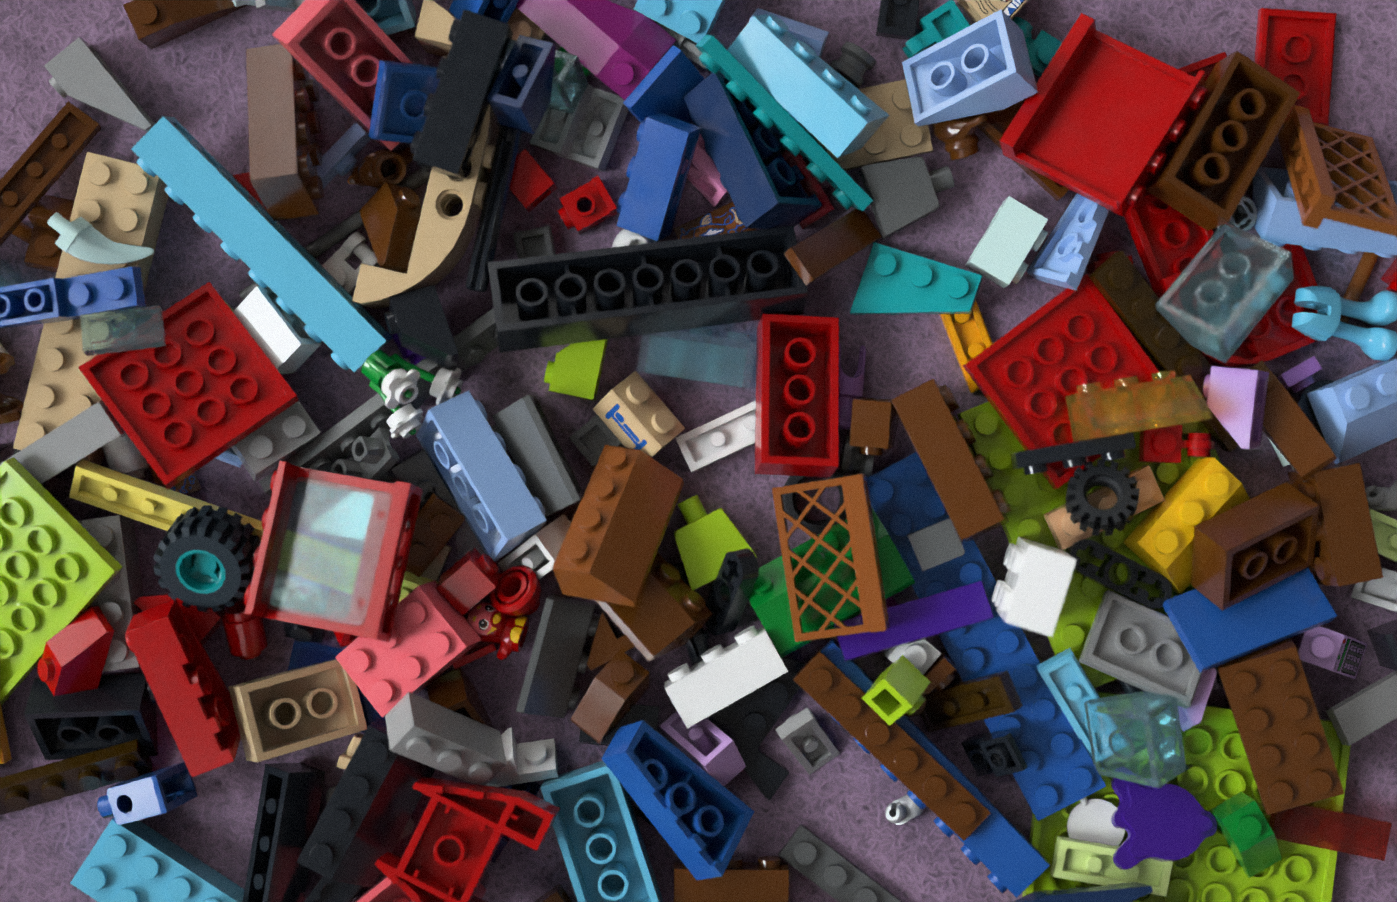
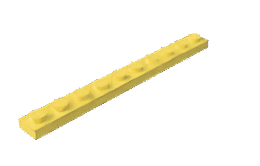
[69,459,438,603]

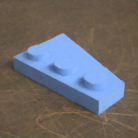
[1026,193,1109,291]

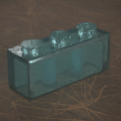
[637,327,757,389]

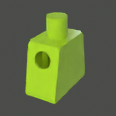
[674,494,757,591]

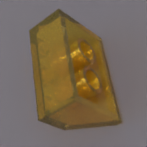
[1065,370,1212,442]

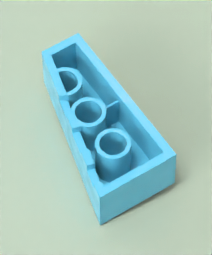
[727,14,889,158]

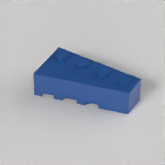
[601,720,754,880]

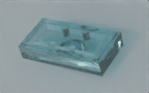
[81,305,165,356]

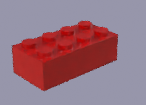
[755,314,839,477]

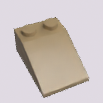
[228,659,367,762]

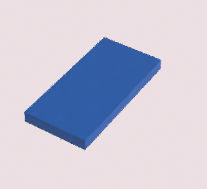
[1163,567,1337,673]

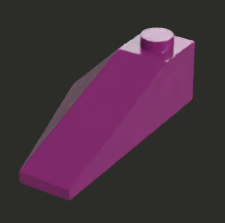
[516,0,676,100]

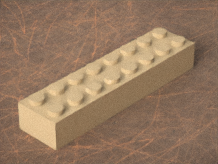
[13,152,168,465]

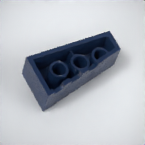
[683,71,823,229]

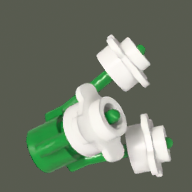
[361,350,463,439]

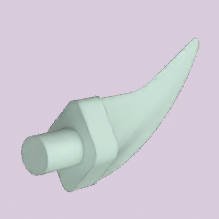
[47,212,154,264]

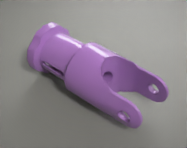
[839,343,866,430]

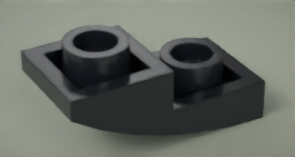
[961,731,1028,777]

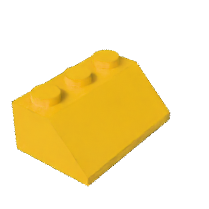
[1123,457,1250,594]

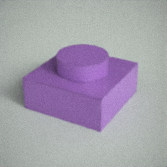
[1276,356,1322,393]

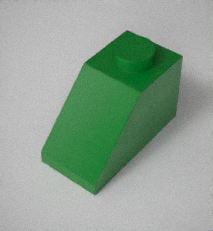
[1209,792,1282,878]

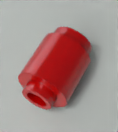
[222,600,268,660]

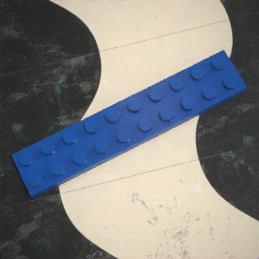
[867,452,1106,821]

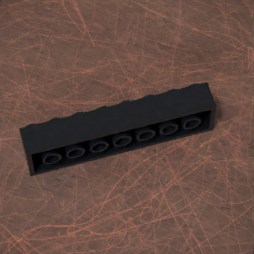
[488,226,808,353]

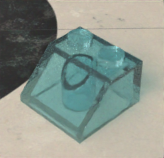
[1084,691,1186,788]

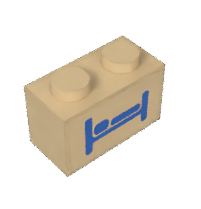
[593,371,685,458]

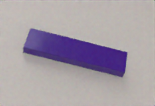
[834,581,994,662]

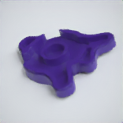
[1111,771,1217,870]

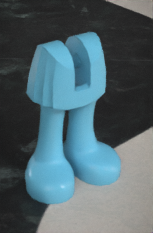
[1292,286,1397,361]

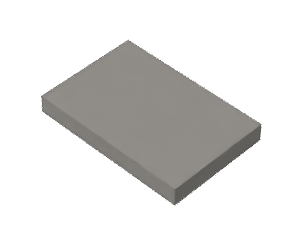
[1078,590,1202,709]

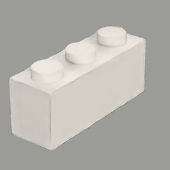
[664,626,788,728]

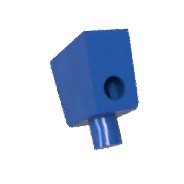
[97,762,198,825]

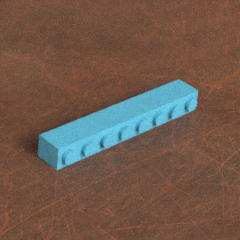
[131,116,392,373]

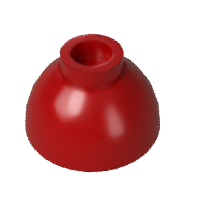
[490,565,541,616]

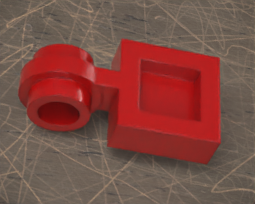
[1139,423,1215,464]

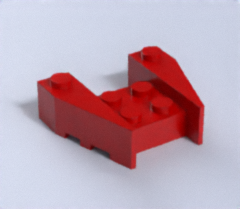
[375,777,560,902]

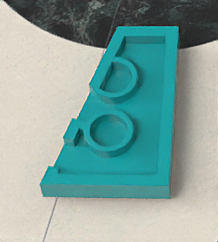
[850,242,983,315]

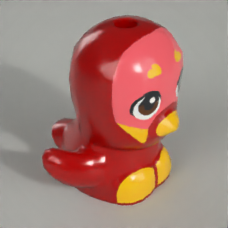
[466,602,529,660]

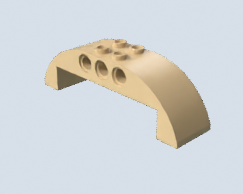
[352,0,499,309]

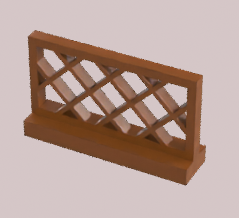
[1278,105,1397,236]
[772,474,890,642]

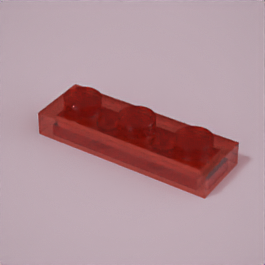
[1269,804,1392,861]

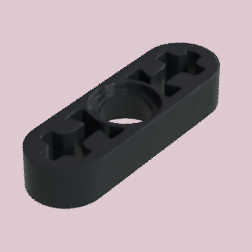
[1065,539,1172,608]
[705,548,759,636]

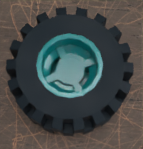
[154,505,261,612]

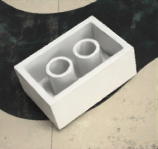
[992,536,1077,637]

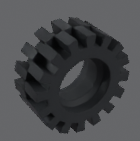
[1065,459,1139,536]

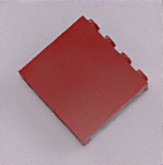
[999,13,1208,217]

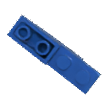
[0,266,146,328]

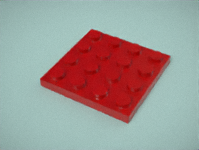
[963,274,1178,489]
[78,282,299,490]

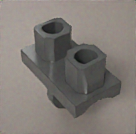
[331,427,400,494]

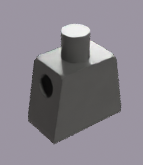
[859,156,955,239]

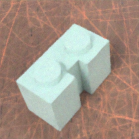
[965,196,1048,288]

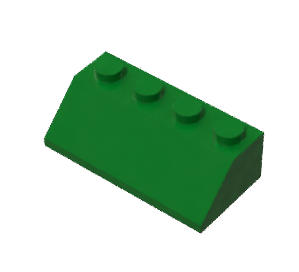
[748,506,915,658]

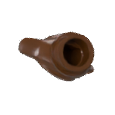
[931,114,988,160]
[347,148,414,189]

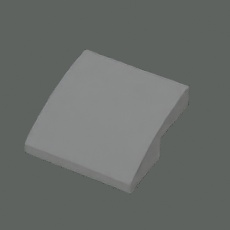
[529,74,629,172]

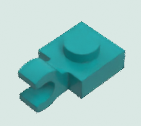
[902,0,970,59]

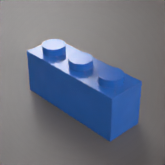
[616,112,701,242]

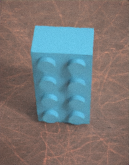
[540,761,663,902]
[70,818,244,902]

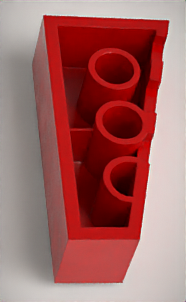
[125,599,241,777]

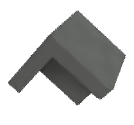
[907,517,965,571]

